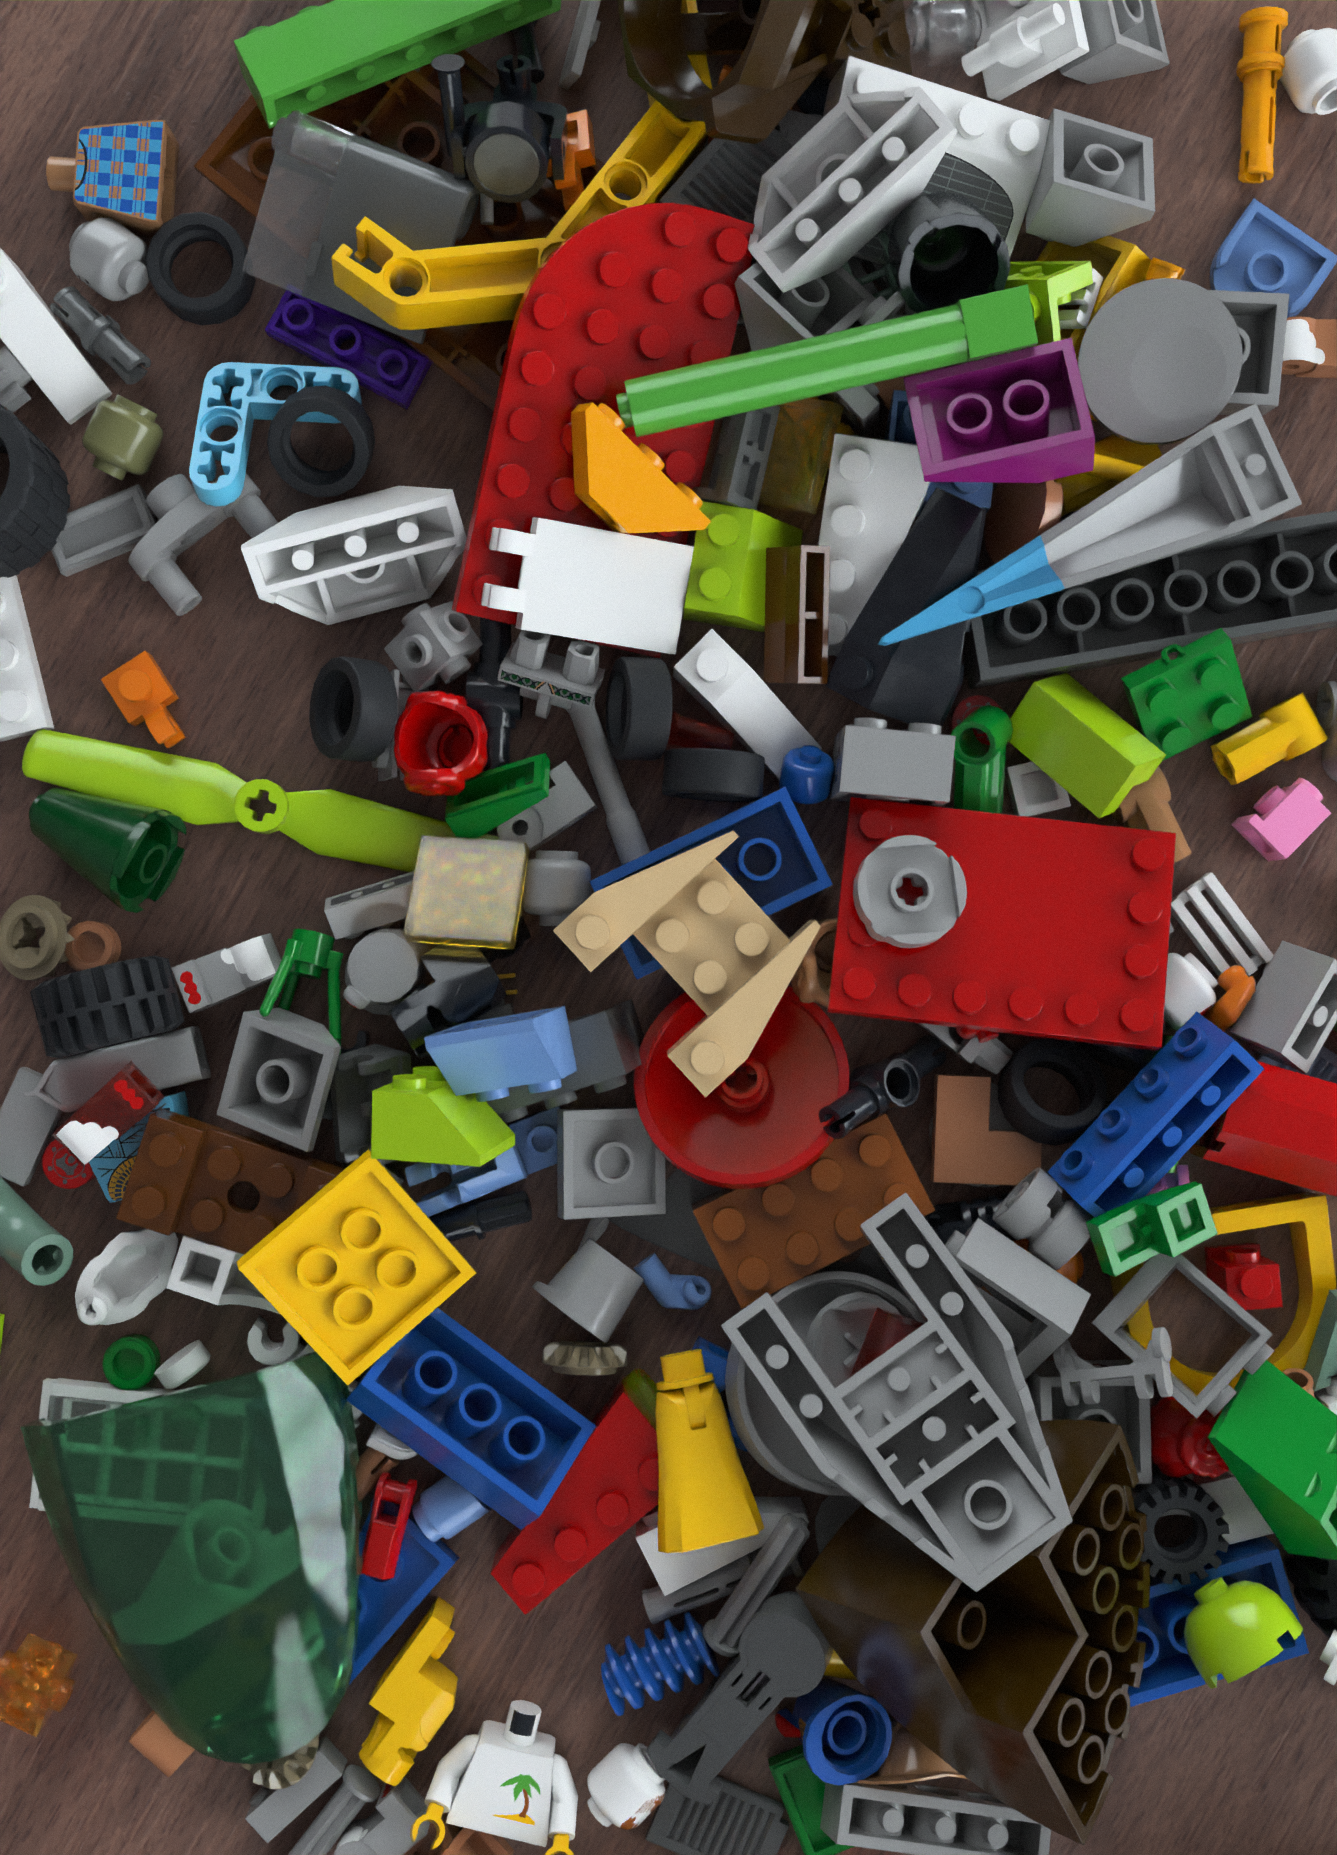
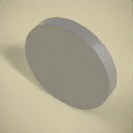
[1078,278,1242,446]

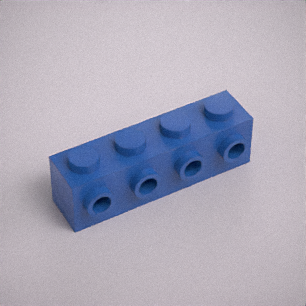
[1048,1011,1264,1217]

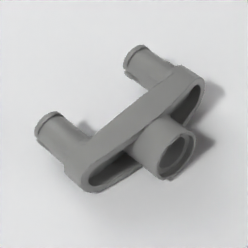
[128,473,278,616]

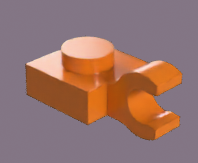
[546,109,596,211]
[101,651,186,749]

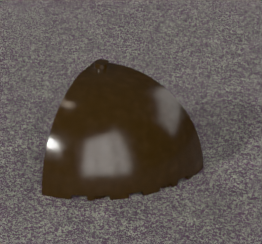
[796,1419,1150,1845]

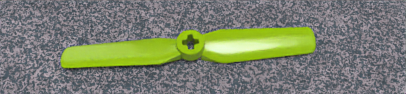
[22,729,505,887]

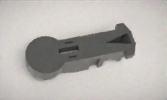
[646,1591,833,1806]

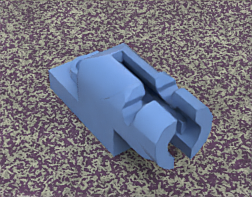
[405,1106,561,1217]

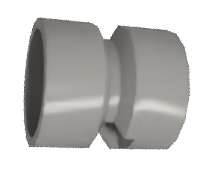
[992,1167,1095,1270]

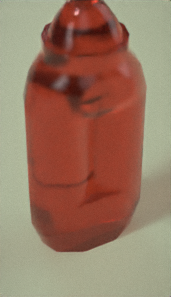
[667,712,735,750]

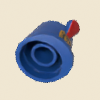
[775,1679,892,1786]

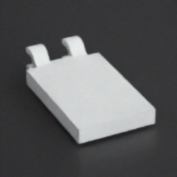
[481,517,694,655]

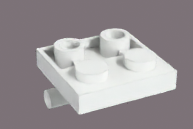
[962,0,1089,101]

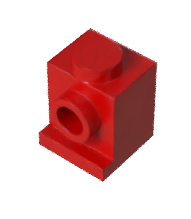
[1205,1242,1283,1310]

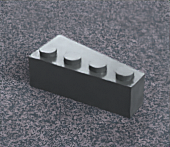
[433,999,644,1123]

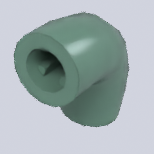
[0,1175,74,1286]

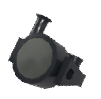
[431,54,568,203]

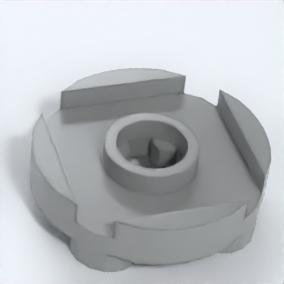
[853,835,967,948]

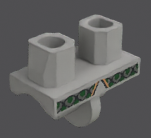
[497,630,605,719]

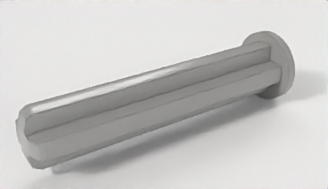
[702,1513,810,1657]
[288,1765,380,1855]

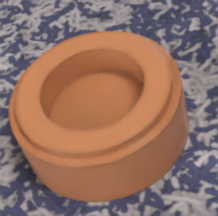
[64,921,121,971]

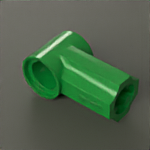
[951,705,1013,814]

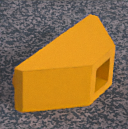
[571,402,711,533]

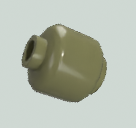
[82,394,164,481]

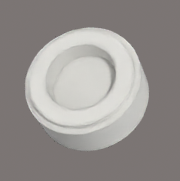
[154,1340,211,1390]

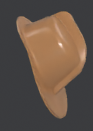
[855,1720,968,1784]

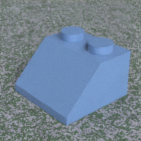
[424,1006,577,1102]

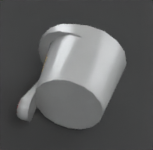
[343,926,432,1015]
[532,1217,645,1343]

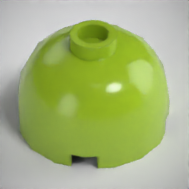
[1183,1577,1303,1689]

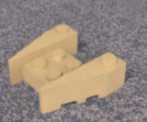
[553,831,821,1097]

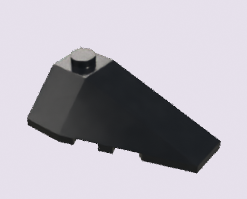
[825,487,986,728]

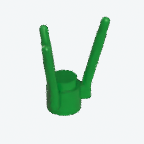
[259,929,344,1055]

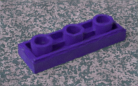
[265,284,432,410]

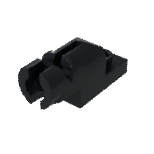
[388,900,531,1057]

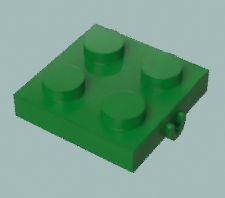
[1121,628,1252,761]

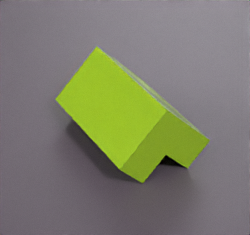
[1009,673,1166,818]

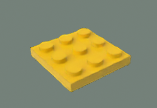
[236,1149,476,1385]

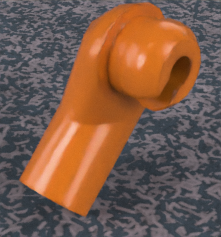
[1203,965,1256,1032]

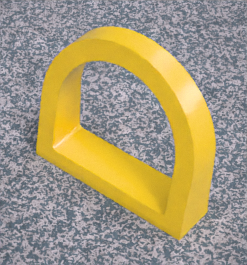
[1110,1192,1336,1395]

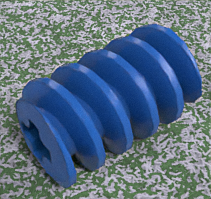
[601,1611,720,1716]

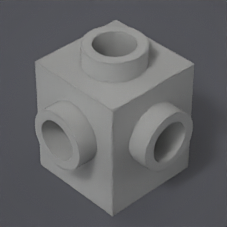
[384,601,483,692]

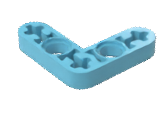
[189,362,362,507]

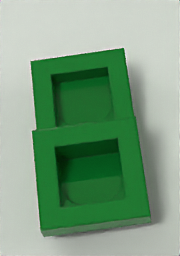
[1086,1181,1218,1277]

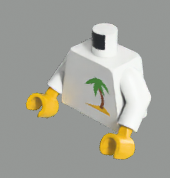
[410,1700,578,1855]

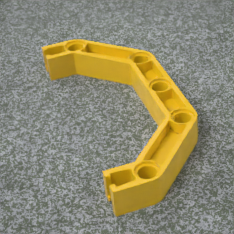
[331,0,712,330]

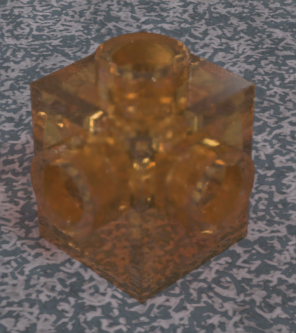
[0,1633,78,1737]

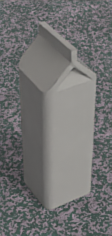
[23,1026,211,1113]

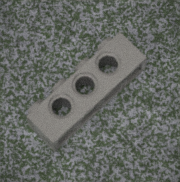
[820,1782,1051,1855]

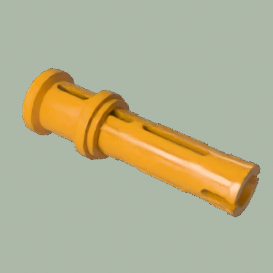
[1236,6,1288,184]

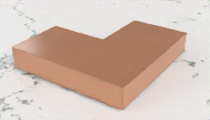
[931,1074,1042,1186]

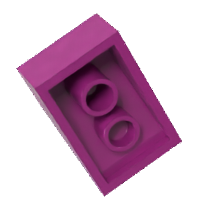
[903,338,1095,483]

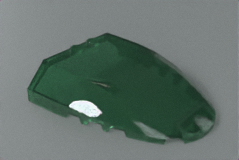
[21,1351,362,1764]

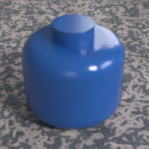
[779,745,835,804]

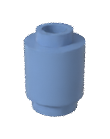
[412,1475,492,1542]

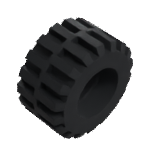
[30,956,184,1058]

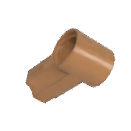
[1111,766,1192,863]

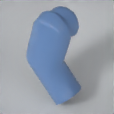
[634,1253,712,1310]

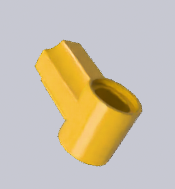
[1210,692,1328,785]

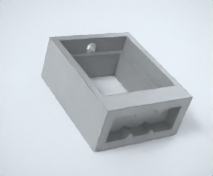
[945,1218,1091,1379]
[1092,1253,1275,1418]

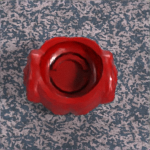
[394,690,488,796]
[1150,1395,1229,1478]

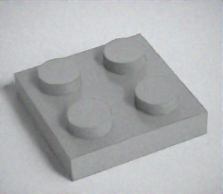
[557,1107,666,1220]

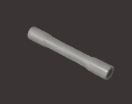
[565,700,650,865]

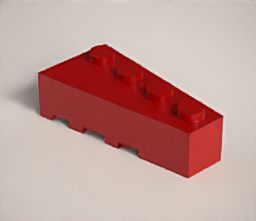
[490,1377,659,1615]

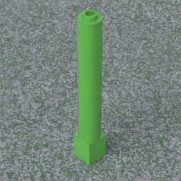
[616,284,1038,438]

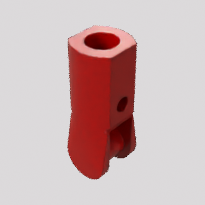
[358,1472,417,1580]

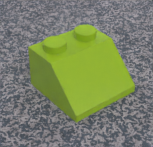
[683,501,803,632]
[371,1066,515,1167]

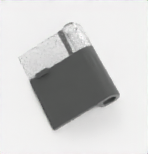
[242,110,480,344]

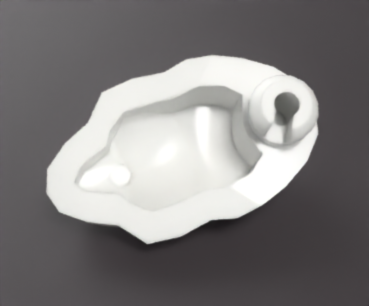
[75,1228,178,1326]

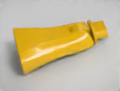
[655,1349,764,1553]

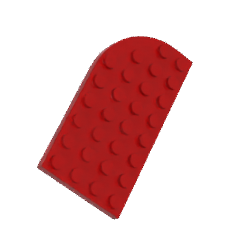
[452,203,755,658]

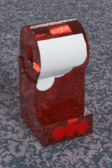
[52,1061,165,1167]

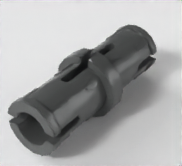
[50,286,151,385]

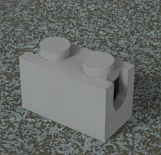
[1230,940,1337,1074]

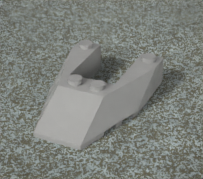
[721,1192,1073,1592]

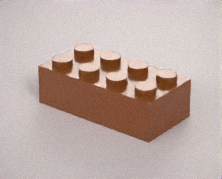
[691,1113,935,1309]

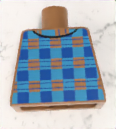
[46,120,179,239]

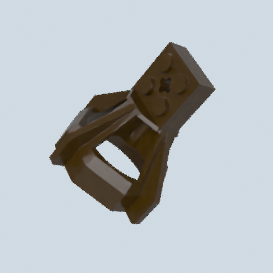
[617,0,912,144]

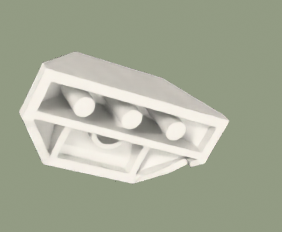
[748,86,957,293]
[241,486,467,625]

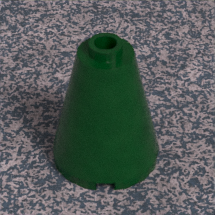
[29,788,186,913]

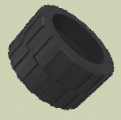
[0,404,70,578]

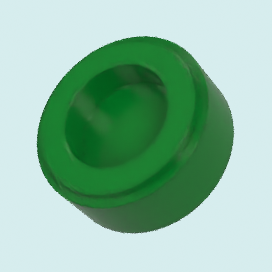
[102,1333,161,1390]

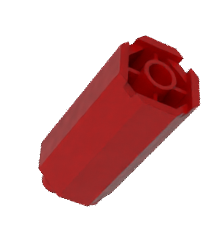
[1189,1061,1337,1197]

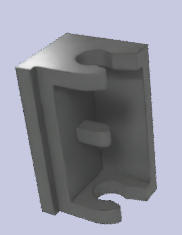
[693,405,780,510]
[331,1043,412,1165]

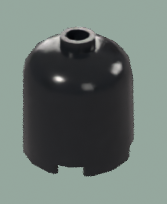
[888,191,1010,313]

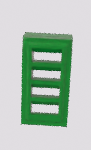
[445,753,550,844]

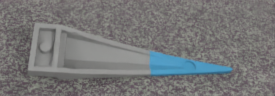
[878,404,1302,646]

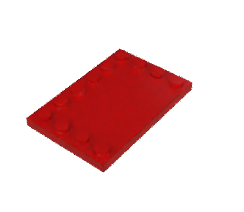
[827,797,1176,1051]

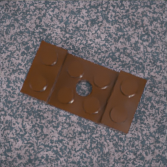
[116,1108,344,1255]

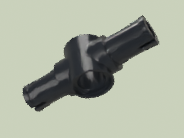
[466,617,523,772]
[818,1035,946,1139]

